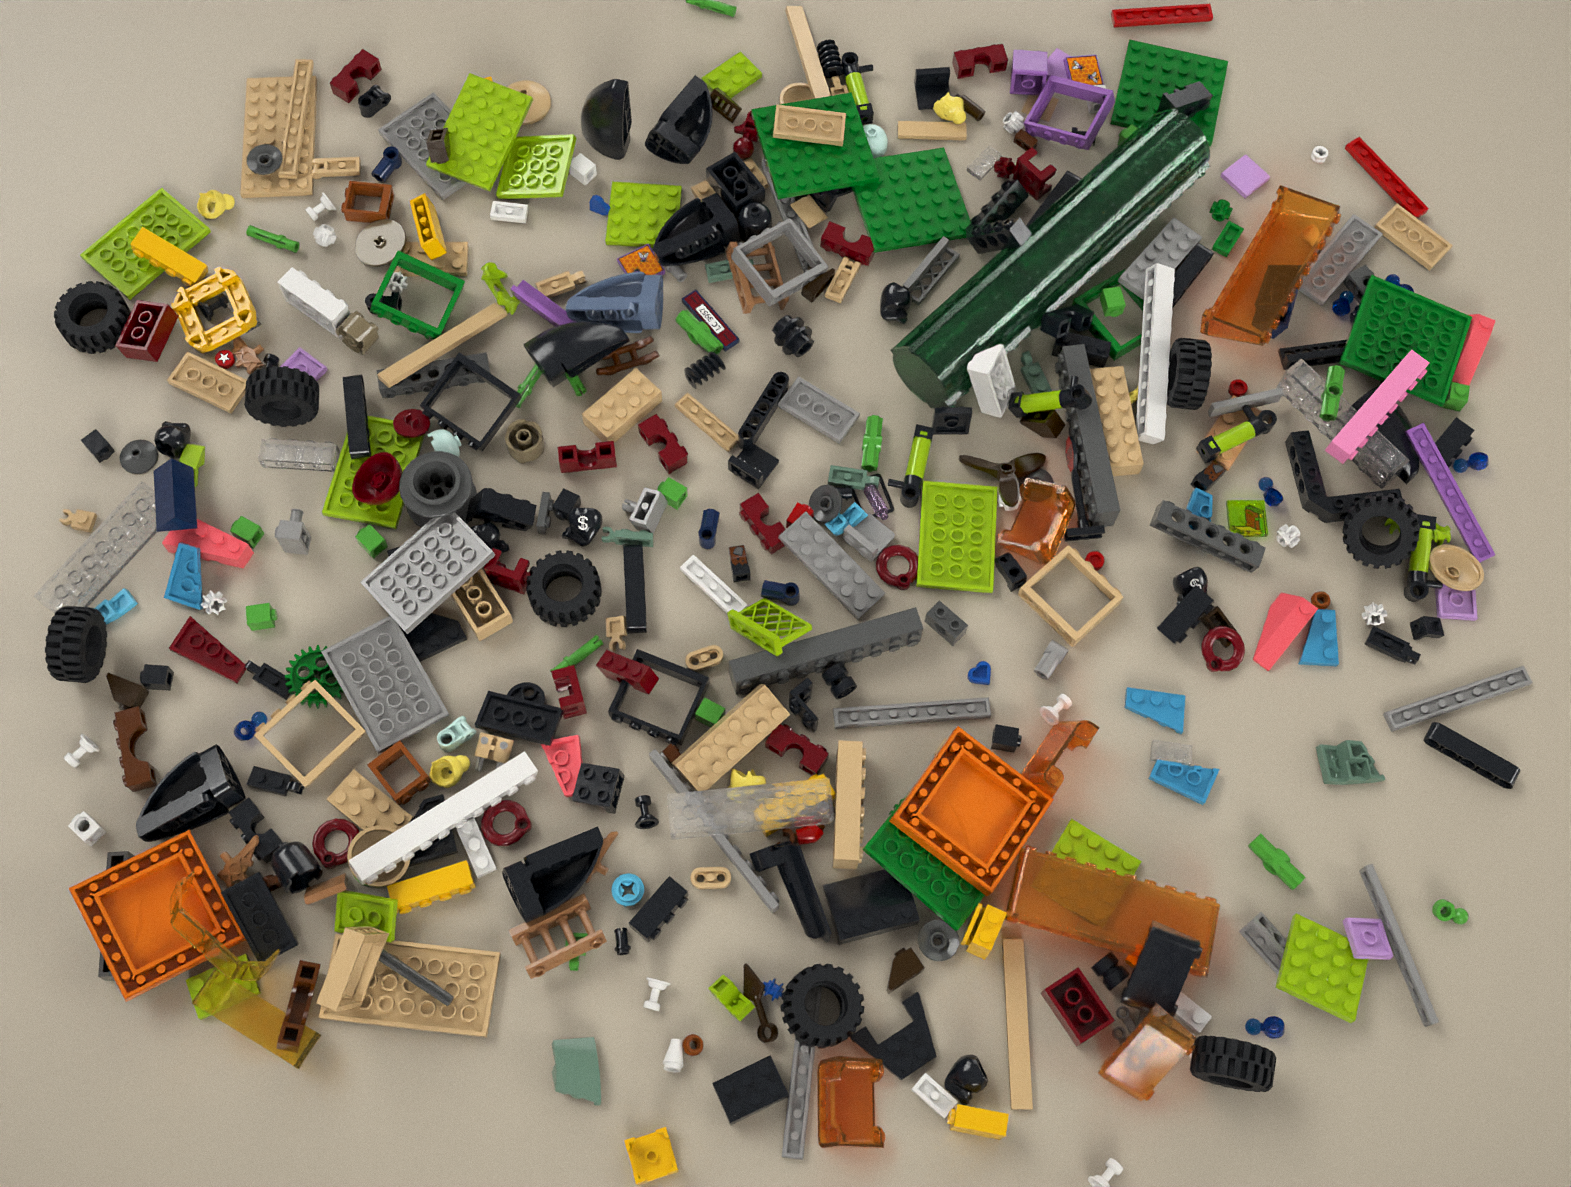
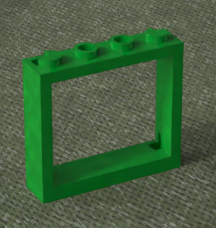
[370,251,465,340]
[1072,269,1144,361]

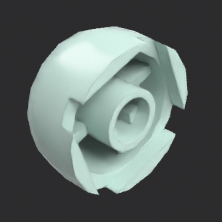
[863,124,888,158]
[427,429,462,457]

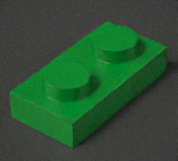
[1211,221,1244,258]

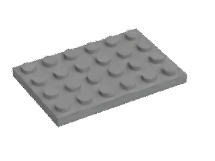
[378,92,467,200]
[360,512,495,634]
[321,616,449,754]

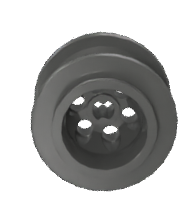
[399,451,477,528]

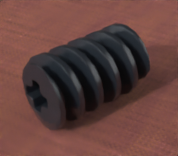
[817,39,843,78]
[684,351,726,389]

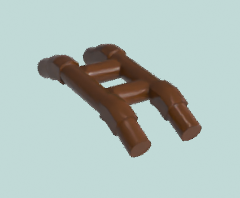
[596,335,660,375]

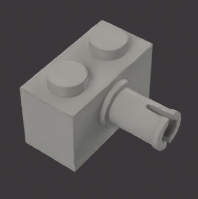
[622,487,668,533]
[275,509,311,555]

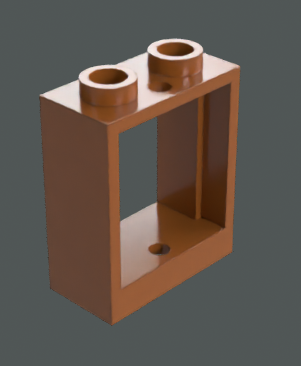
[341,181,395,223]
[367,740,431,806]

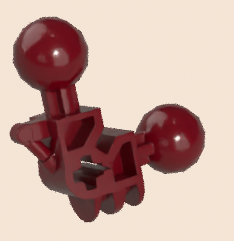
[733,107,760,159]

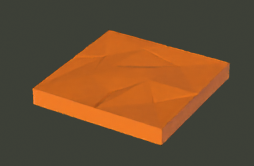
[889,726,1054,896]
[69,830,246,1002]

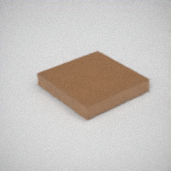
[304,873,348,905]

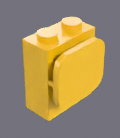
[961,903,1007,960]

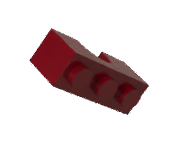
[952,44,1008,79]
[330,49,382,103]
[820,221,875,266]
[638,414,688,474]
[558,441,617,473]
[739,493,786,555]
[596,650,659,695]
[765,724,829,776]

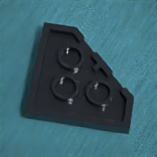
[399,613,467,662]
[409,794,458,867]

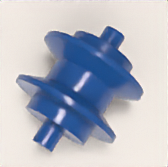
[763,978,784,1001]

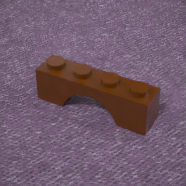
[113,706,157,792]
[276,960,321,1053]

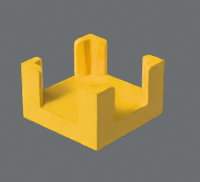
[624,1127,679,1185]

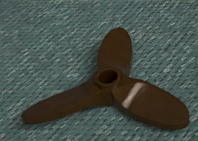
[959,453,1046,507]

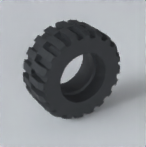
[54,281,131,354]
[1167,337,1212,410]
[244,366,320,427]
[1342,493,1420,569]
[526,550,602,627]
[45,606,107,683]
[781,963,865,1048]
[1190,1035,1276,1092]

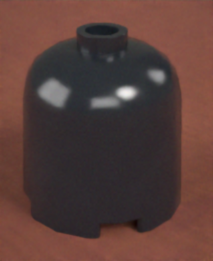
[738,202,772,242]
[271,841,323,894]

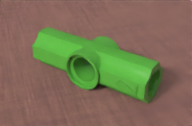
[675,310,723,355]
[1319,365,1345,422]
[861,415,883,472]
[1248,833,1306,890]

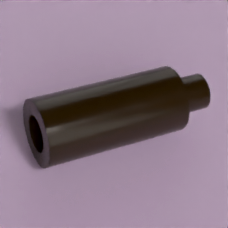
[955,94,986,121]

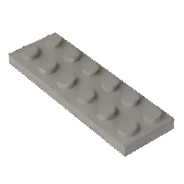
[1299,214,1383,306]
[1118,218,1202,300]
[778,512,885,620]

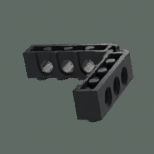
[966,179,1032,254]
[1285,430,1402,523]

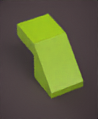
[179,444,205,487]
[708,974,755,1021]

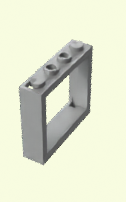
[731,218,828,307]

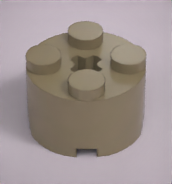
[336,311,379,355]
[505,419,545,464]

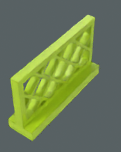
[727,598,813,656]

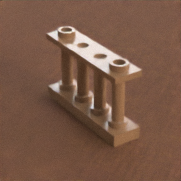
[726,242,789,314]
[509,893,607,979]

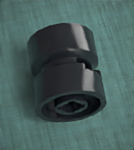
[822,663,857,700]
[1091,951,1130,991]

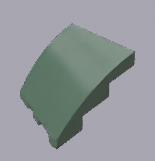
[1316,740,1385,785]
[552,1037,601,1106]

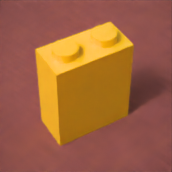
[947,1104,1009,1140]

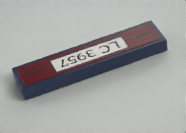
[682,289,740,352]

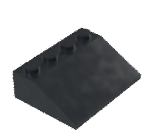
[823,869,920,945]

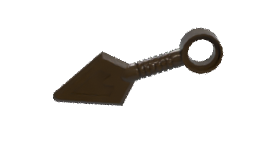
[743,963,778,1043]

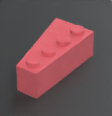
[162,519,254,569]

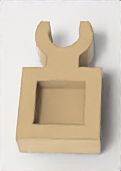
[59,509,97,533]
[606,616,627,651]

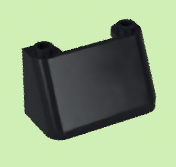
[1120,920,1203,1019]

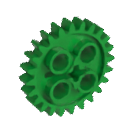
[285,645,344,709]

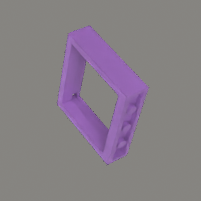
[1024,75,1115,150]

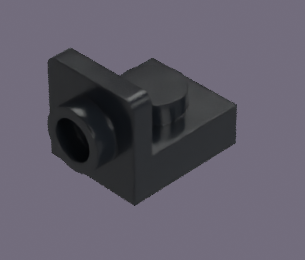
[1410,616,1445,640]

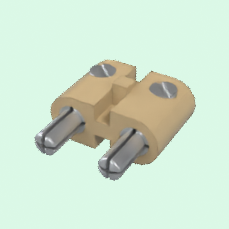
[474,732,514,771]

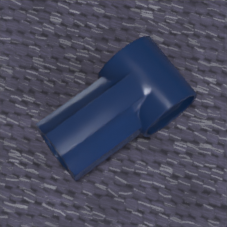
[371,146,402,183]
[698,508,720,549]
[761,580,800,606]

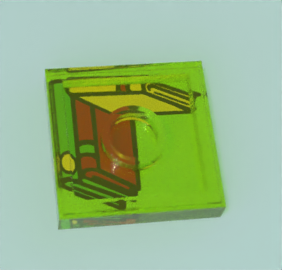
[1226,500,1268,537]

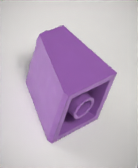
[1010,50,1047,96]

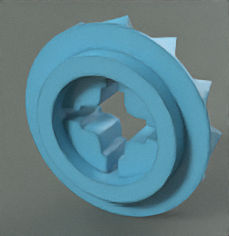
[611,873,644,907]

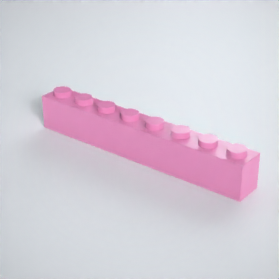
[1325,350,1429,464]

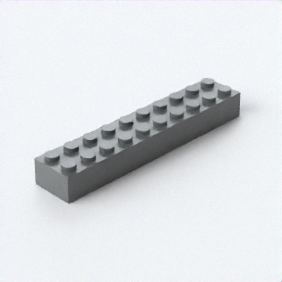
[1055,344,1120,527]
[729,607,924,695]

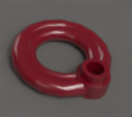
[876,545,918,590]
[1201,626,1245,672]
[481,800,532,846]
[312,818,359,869]

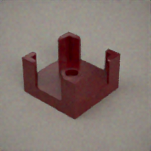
[1012,147,1057,201]
[484,548,531,595]
[551,665,587,720]

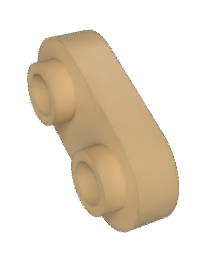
[685,645,723,672]
[690,867,731,889]

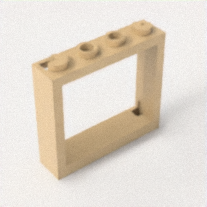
[1018,545,1123,647]
[254,680,366,788]
[316,926,389,1013]

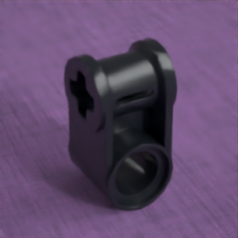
[358,84,391,118]

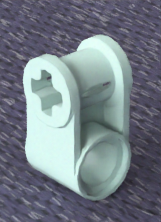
[437,716,477,752]

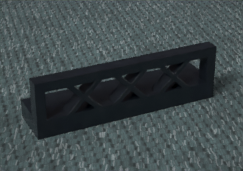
[1278,340,1347,370]

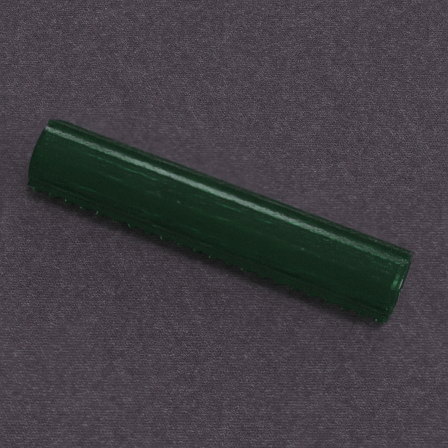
[890,108,1210,408]

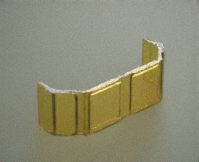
[170,871,280,981]
[192,970,322,1069]

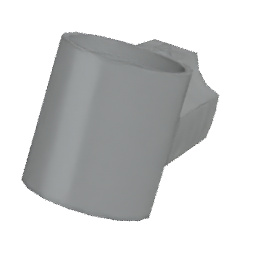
[1034,640,1069,680]

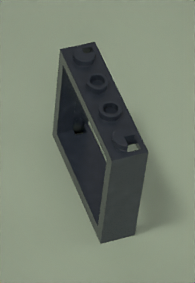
[420,352,522,451]
[608,649,710,746]

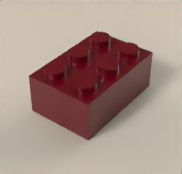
[115,300,179,362]
[1041,967,1115,1047]

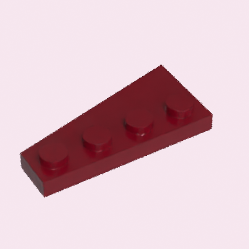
[169,616,247,684]

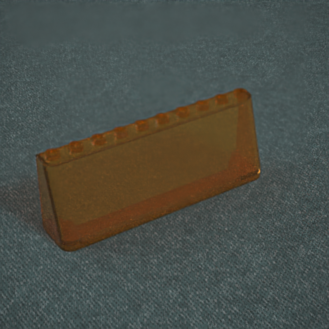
[1200,185,1341,346]
[1004,845,1220,977]

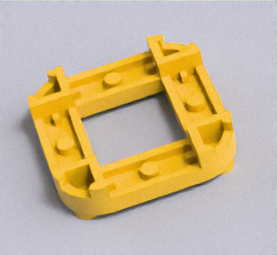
[171,267,257,353]

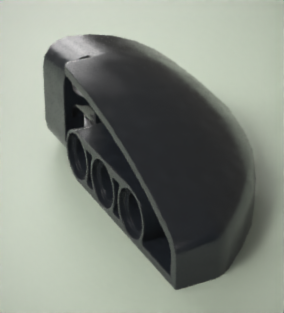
[645,75,713,164]
[581,79,632,160]
[653,193,741,266]
[523,321,630,387]
[1342,386,1420,485]
[136,744,246,842]
[502,826,603,923]

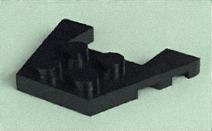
[850,992,937,1081]

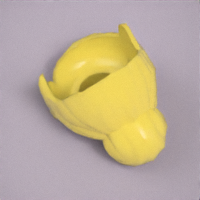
[933,92,966,124]
[197,190,235,219]
[429,755,470,789]
[726,769,766,801]

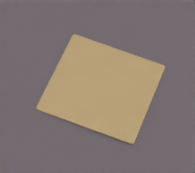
[1021,95,1059,122]
[790,195,828,228]

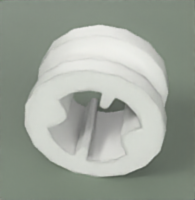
[1311,146,1329,164]

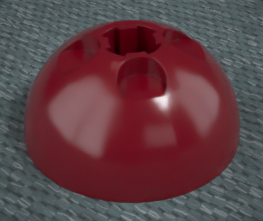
[352,452,403,505]

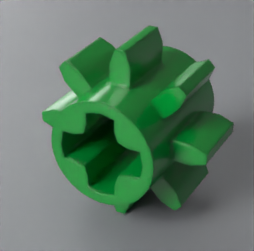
[1209,199,1233,222]

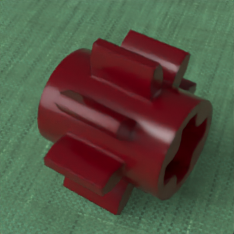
[994,157,1015,179]

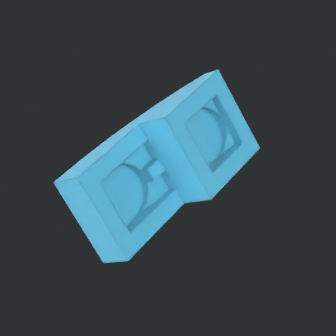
[824,502,868,536]
[94,588,138,625]

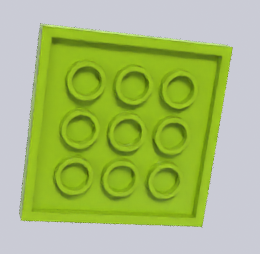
[496,134,577,199]
[605,181,682,248]
[1031,818,1142,929]
[1275,913,1368,1023]

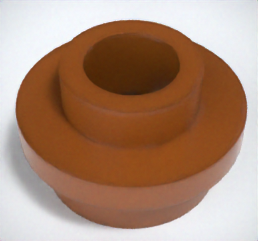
[1311,591,1330,609]
[682,1034,703,1056]

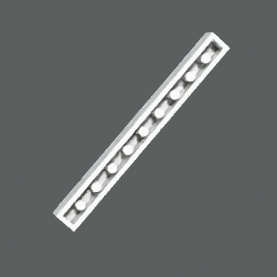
[1136,263,1175,444]
[349,751,538,885]

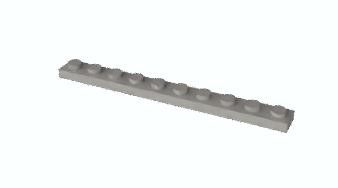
[649,749,780,914]

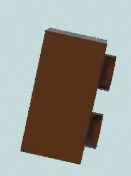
[1013,129,1038,151]
[662,744,681,771]

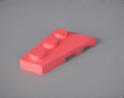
[541,735,583,797]

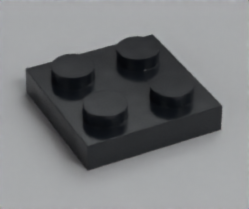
[932,406,972,435]

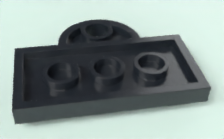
[475,682,564,746]

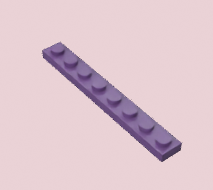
[1405,423,1495,563]

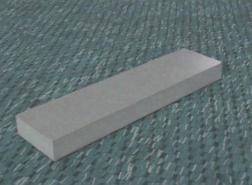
[1208,388,1284,417]

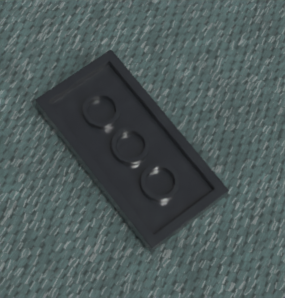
[221,871,299,966]

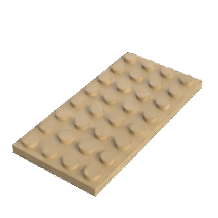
[240,76,317,198]
[319,934,501,1038]

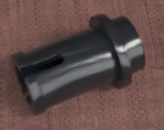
[835,486,852,501]
[614,928,631,956]

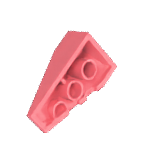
[1452,314,1496,386]
[1253,592,1318,671]

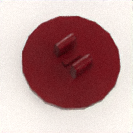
[393,409,431,438]

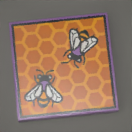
[1063,55,1104,85]
[617,244,665,275]

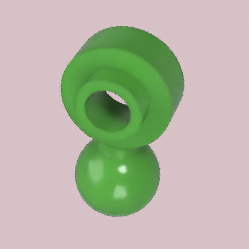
[1432,899,1469,924]

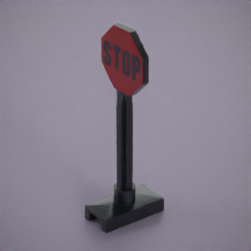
[1064,436,1105,542]

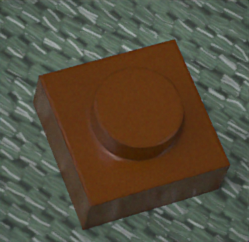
[263,874,282,892]

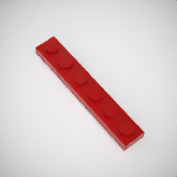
[1111,4,1213,27]
[1344,137,1429,218]

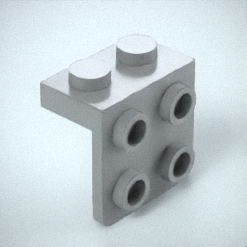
[843,513,895,562]

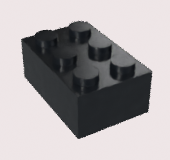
[706,152,765,218]
[712,1055,789,1126]

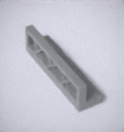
[902,236,960,305]
[1239,912,1287,975]

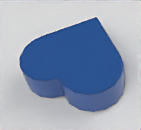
[589,195,610,216]
[967,661,991,685]

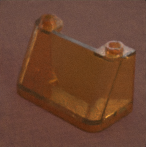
[997,477,1075,565]
[1021,720,1100,798]
[1097,1003,1196,1102]
[817,1056,885,1148]

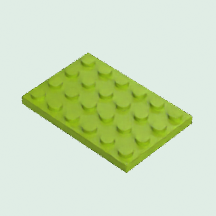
[426,73,533,192]
[80,188,211,300]
[322,416,425,529]
[916,481,998,593]

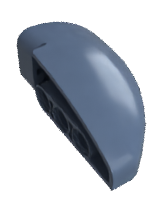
[566,272,663,333]

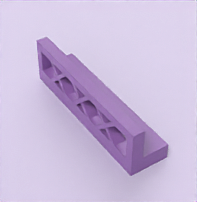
[510,280,576,327]

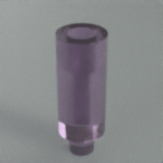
[864,485,889,520]

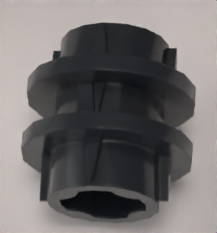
[772,315,814,357]

